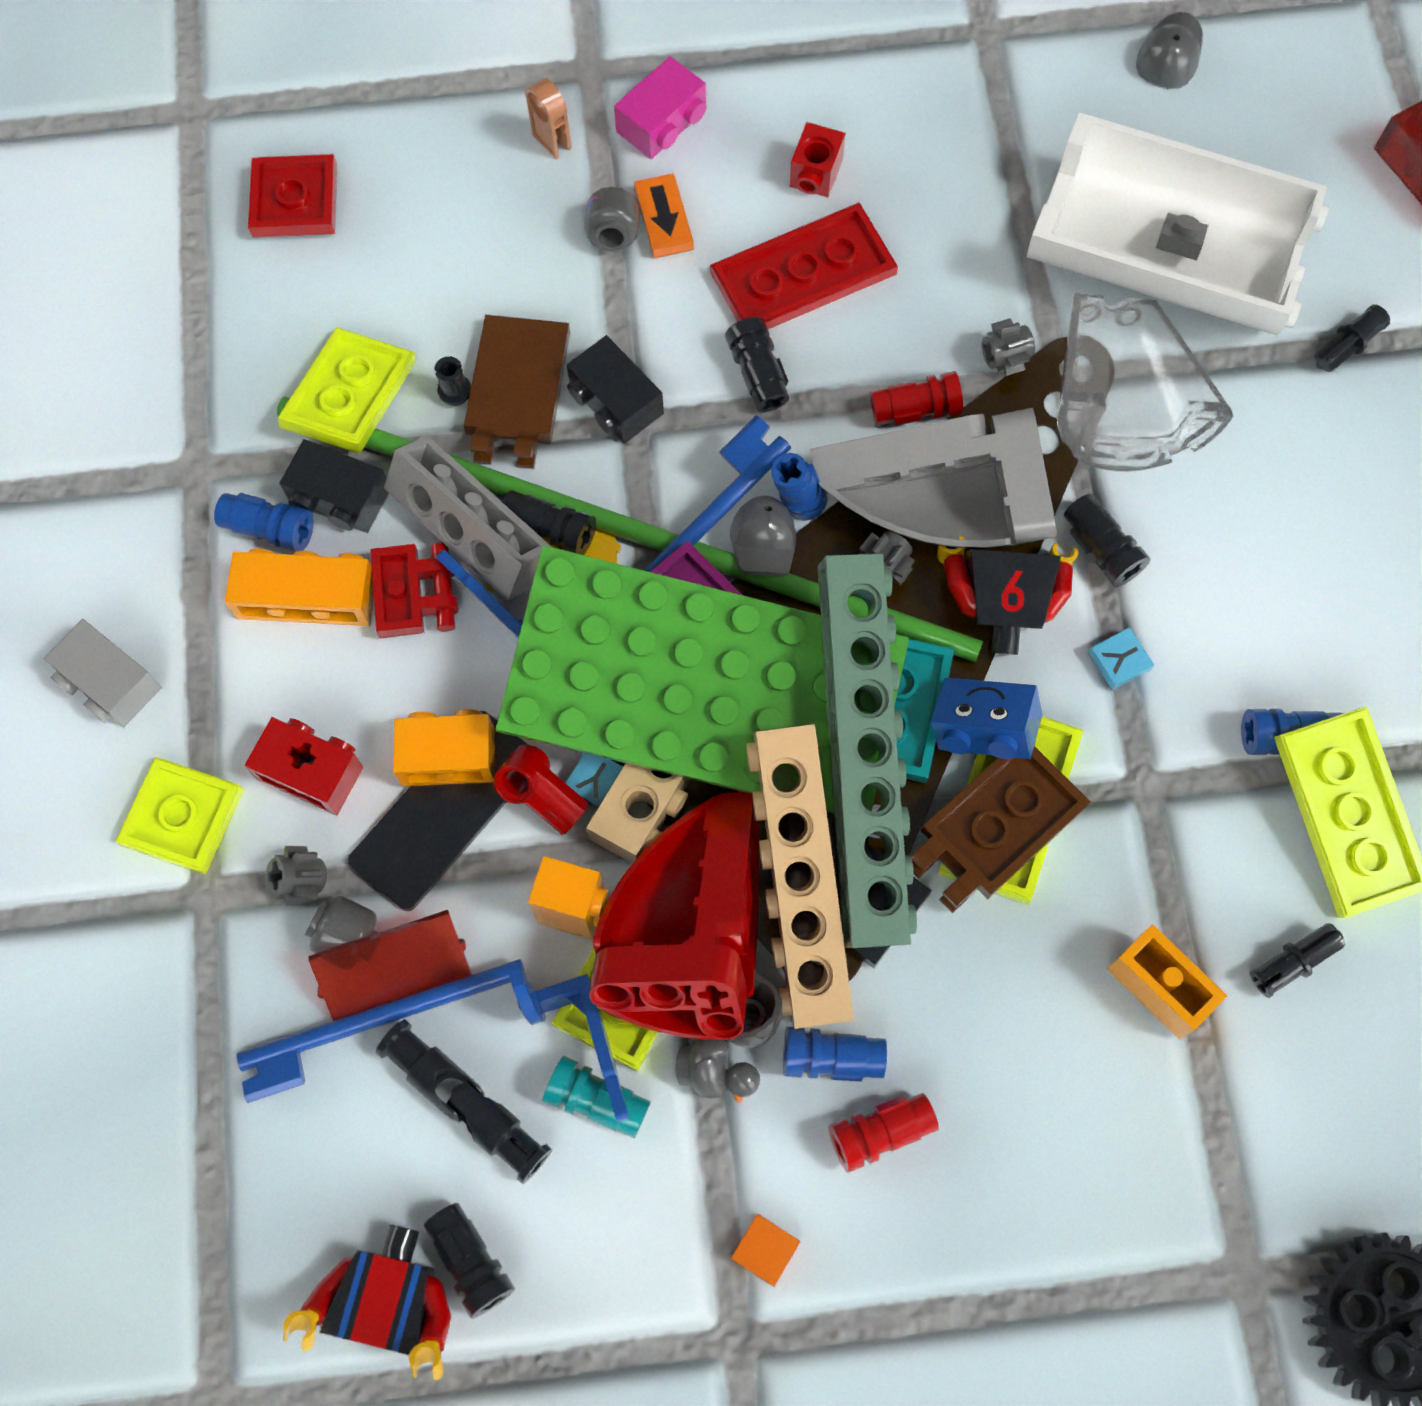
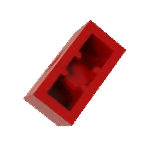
[244,717,364,816]

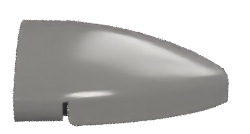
[809,408,1057,549]

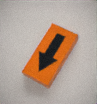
[634,173,694,259]

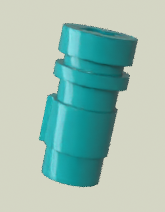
[542,1055,651,1139]

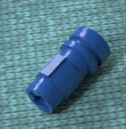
[771,453,828,521]
[214,492,314,552]
[1241,708,1343,755]
[783,1026,887,1082]

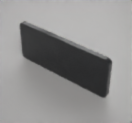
[348,711,529,911]

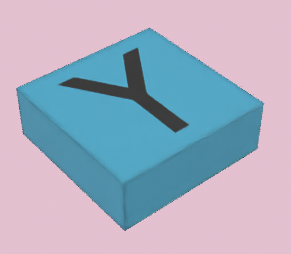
[1088,627,1154,691]
[566,753,623,808]

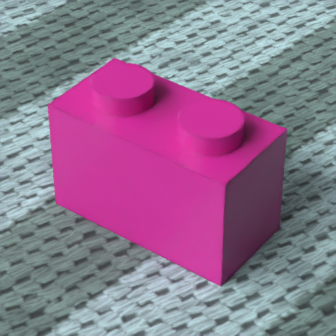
[614,56,707,160]

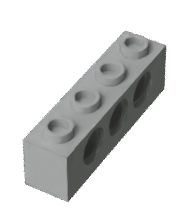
[384,435,551,601]

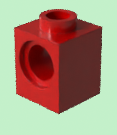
[789,122,846,198]

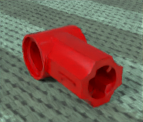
[494,744,590,835]

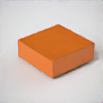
[731,1213,801,1287]

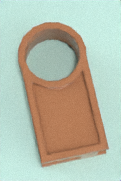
[525,77,572,159]

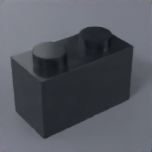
[566,335,664,444]
[279,439,389,533]

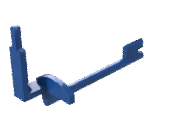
[436,415,791,639]
[236,959,630,1122]

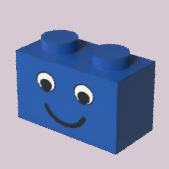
[931,677,1042,759]

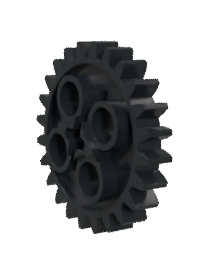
[1302,1232,1422,1406]

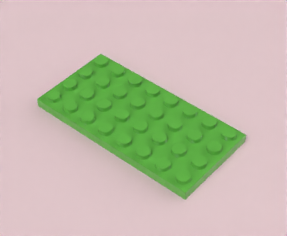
[496,545,909,814]

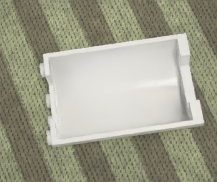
[1027,112,1329,335]

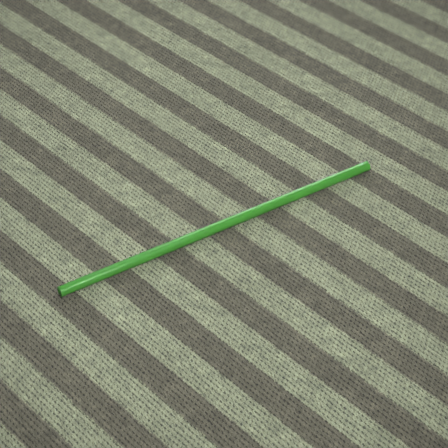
[277,396,983,663]

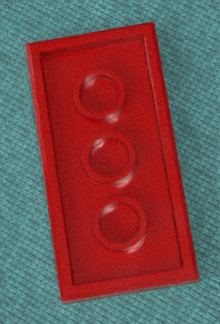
[710,202,898,329]

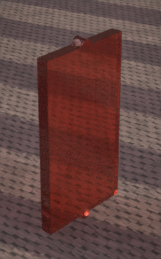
[308,910,472,1021]

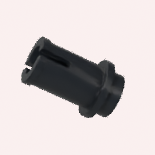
[434,356,471,406]

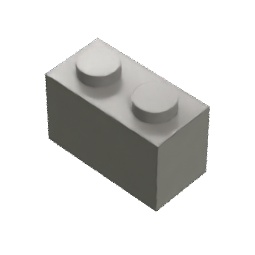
[43,618,162,727]

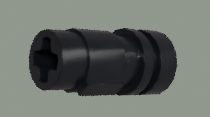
[725,317,789,412]
[502,490,596,555]
[1063,494,1151,587]
[423,1203,515,1319]

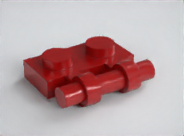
[370,543,458,638]

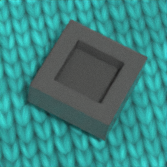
[1156,213,1208,261]

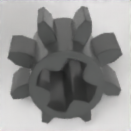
[982,318,1035,376]
[859,531,915,585]
[266,846,327,906]

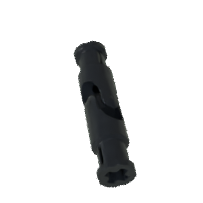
[375,1019,553,1184]

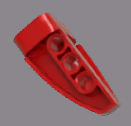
[589,792,759,1040]

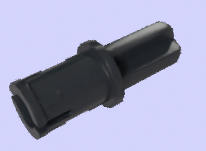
[1314,304,1391,373]
[1250,923,1345,998]

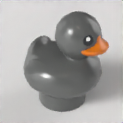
[676,1039,760,1103]

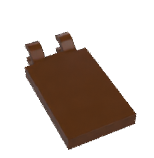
[464,314,570,469]
[910,746,1091,914]

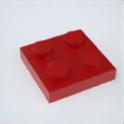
[248,154,337,237]

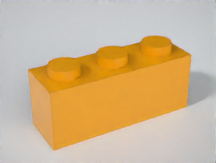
[225,548,374,626]

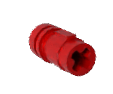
[870,371,963,426]
[828,1093,939,1173]

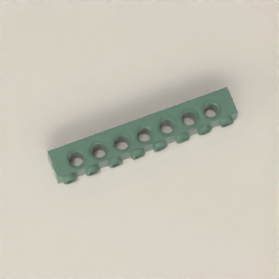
[818,554,917,948]

